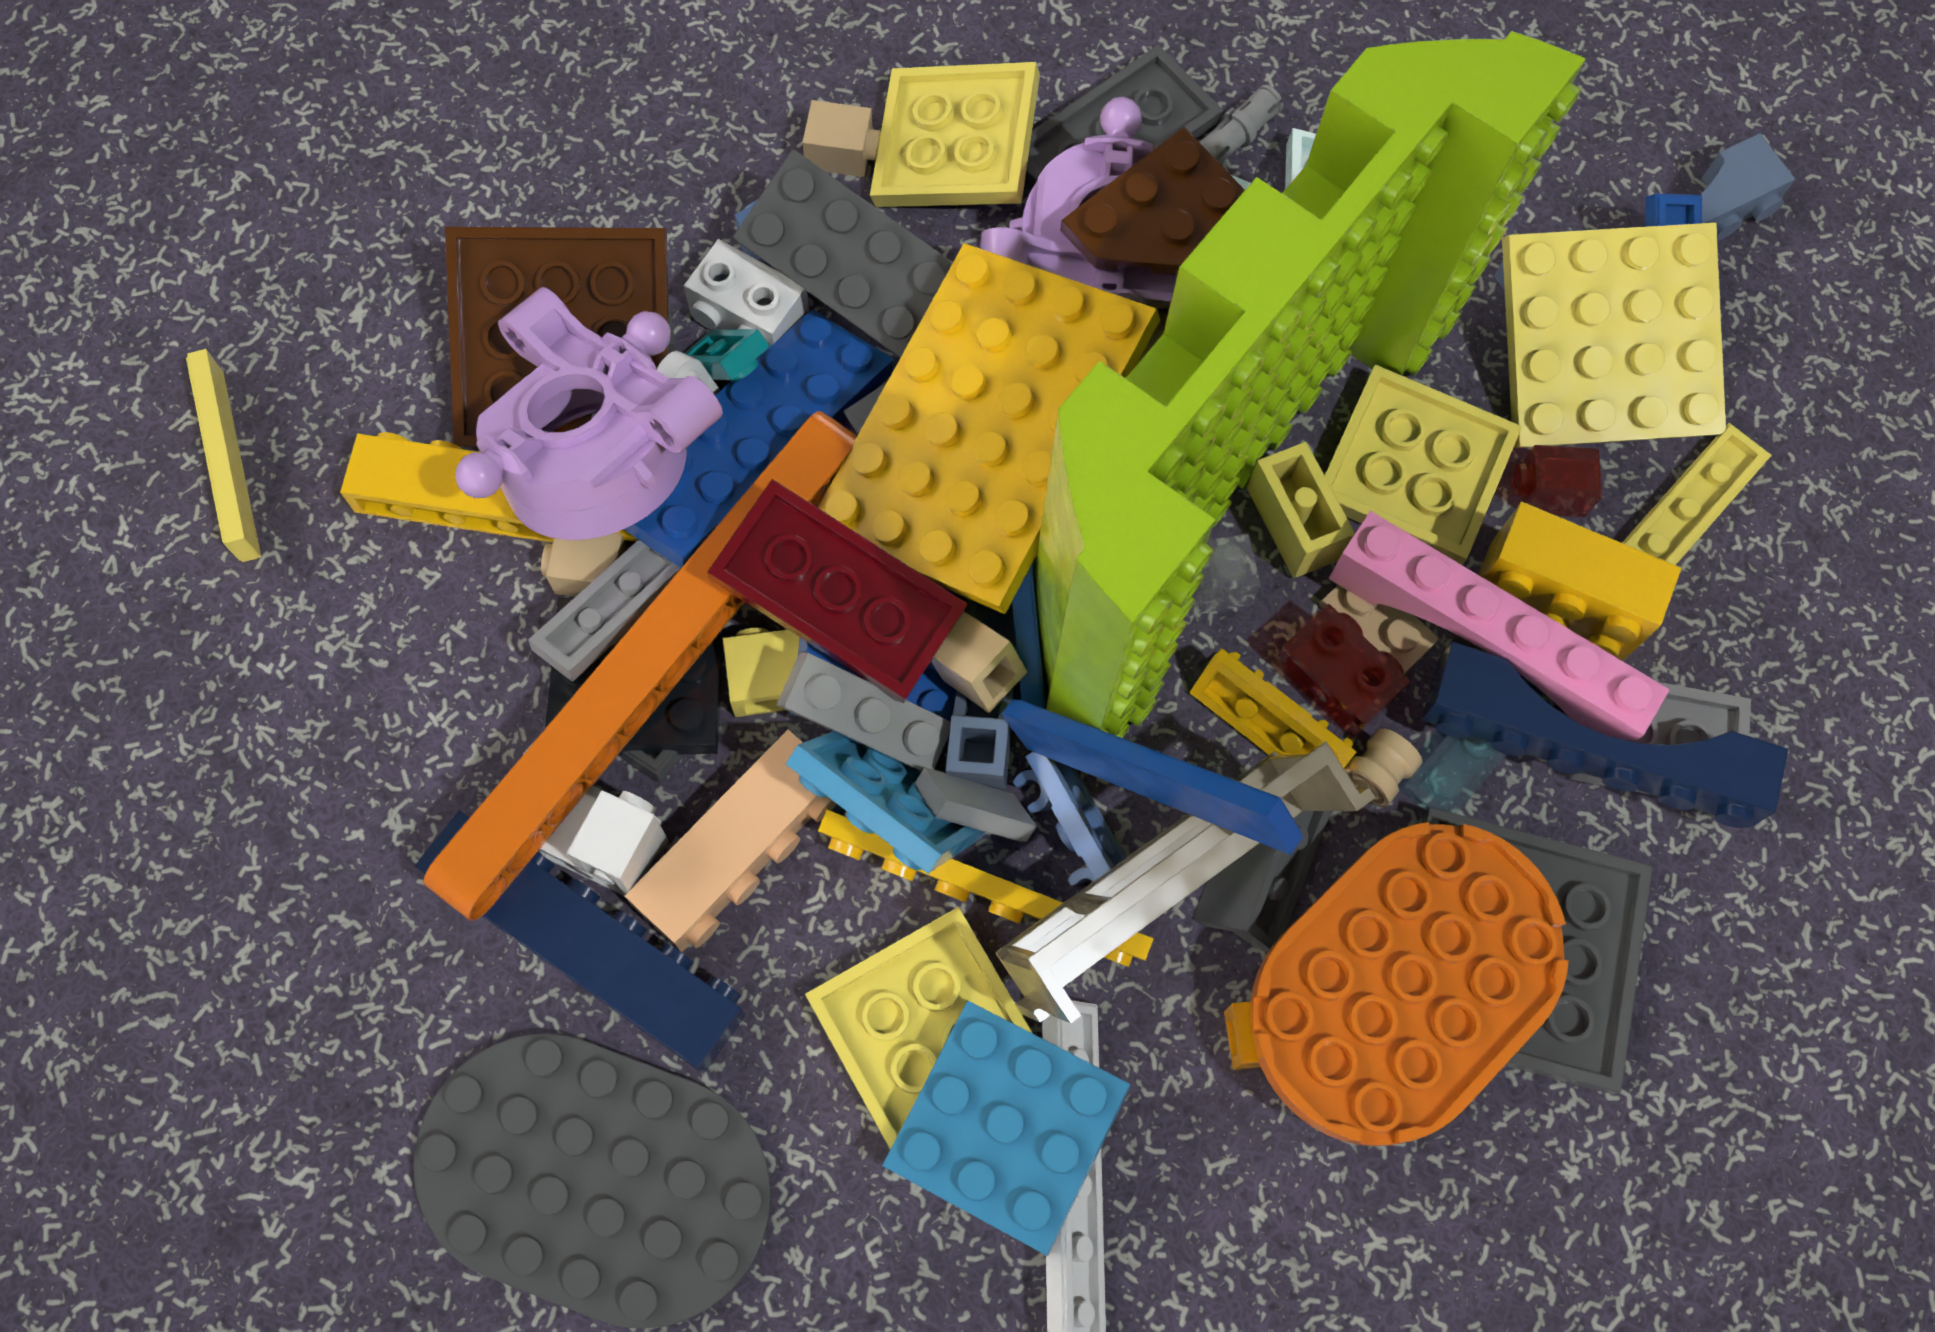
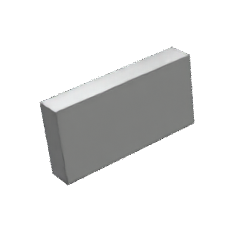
[915,767,1037,842]

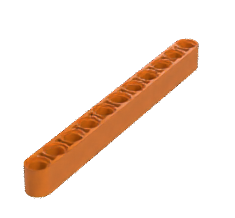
[423,411,858,921]

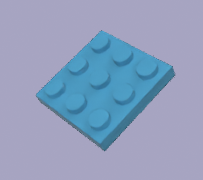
[786,731,986,874]
[882,1000,1131,1256]

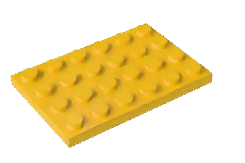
[818,243,1161,614]

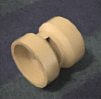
[1344,728,1423,807]

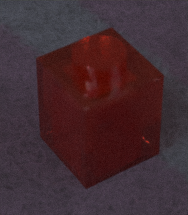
[1512,445,1602,518]

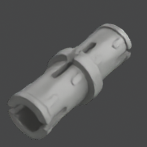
[1199,85,1283,164]

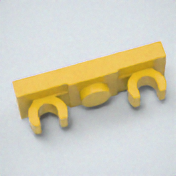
[1189,648,1357,768]

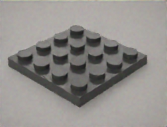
[1421,807,1653,1094]

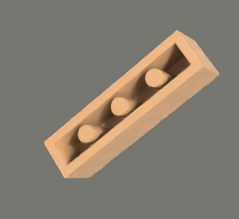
[625,730,837,952]

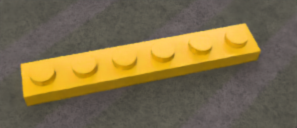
[818,810,1154,967]

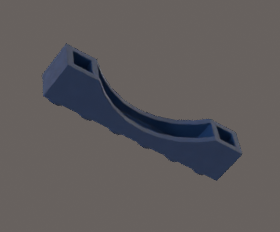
[1421,642,1789,828]

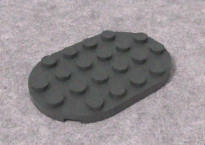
[414,1034,772,1328]

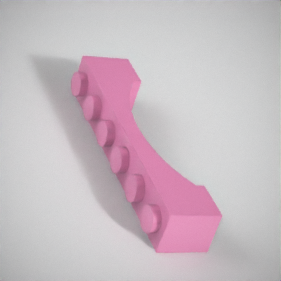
[1329,511,1670,742]

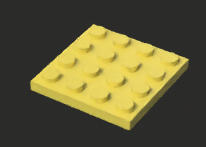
[1502,223,1726,448]

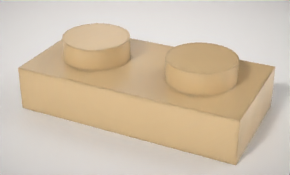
[1319,585,1440,680]

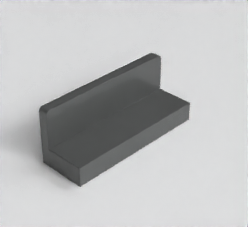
[1194,811,1331,952]

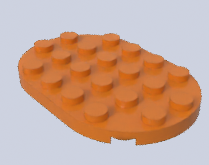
[1250,822,1569,1146]

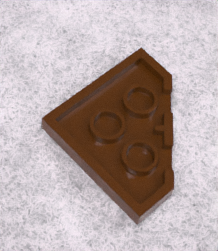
[1060,126,1245,275]

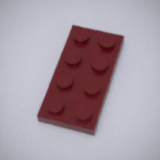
[707,479,968,704]

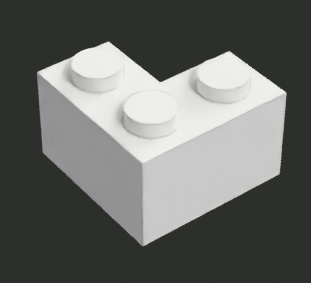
[538,786,669,897]

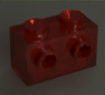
[1274,604,1410,739]

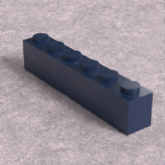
[414,810,746,1074]

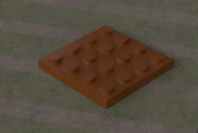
[445,227,670,446]

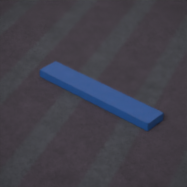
[1001,699,1303,855]

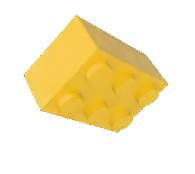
[1478,501,1682,661]

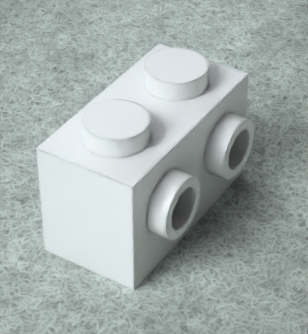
[684,239,809,351]

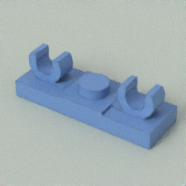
[1013,752,1126,886]

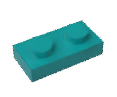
[684,329,770,381]

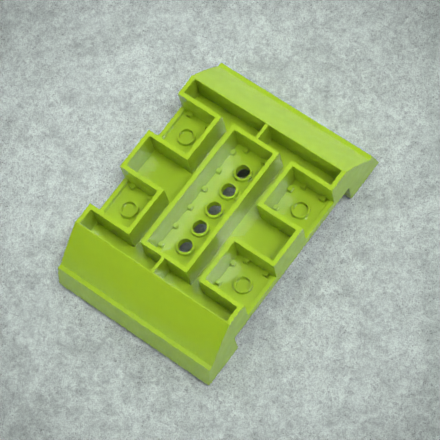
[1034,31,1586,776]

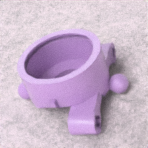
[980,97,1177,311]
[455,287,723,540]

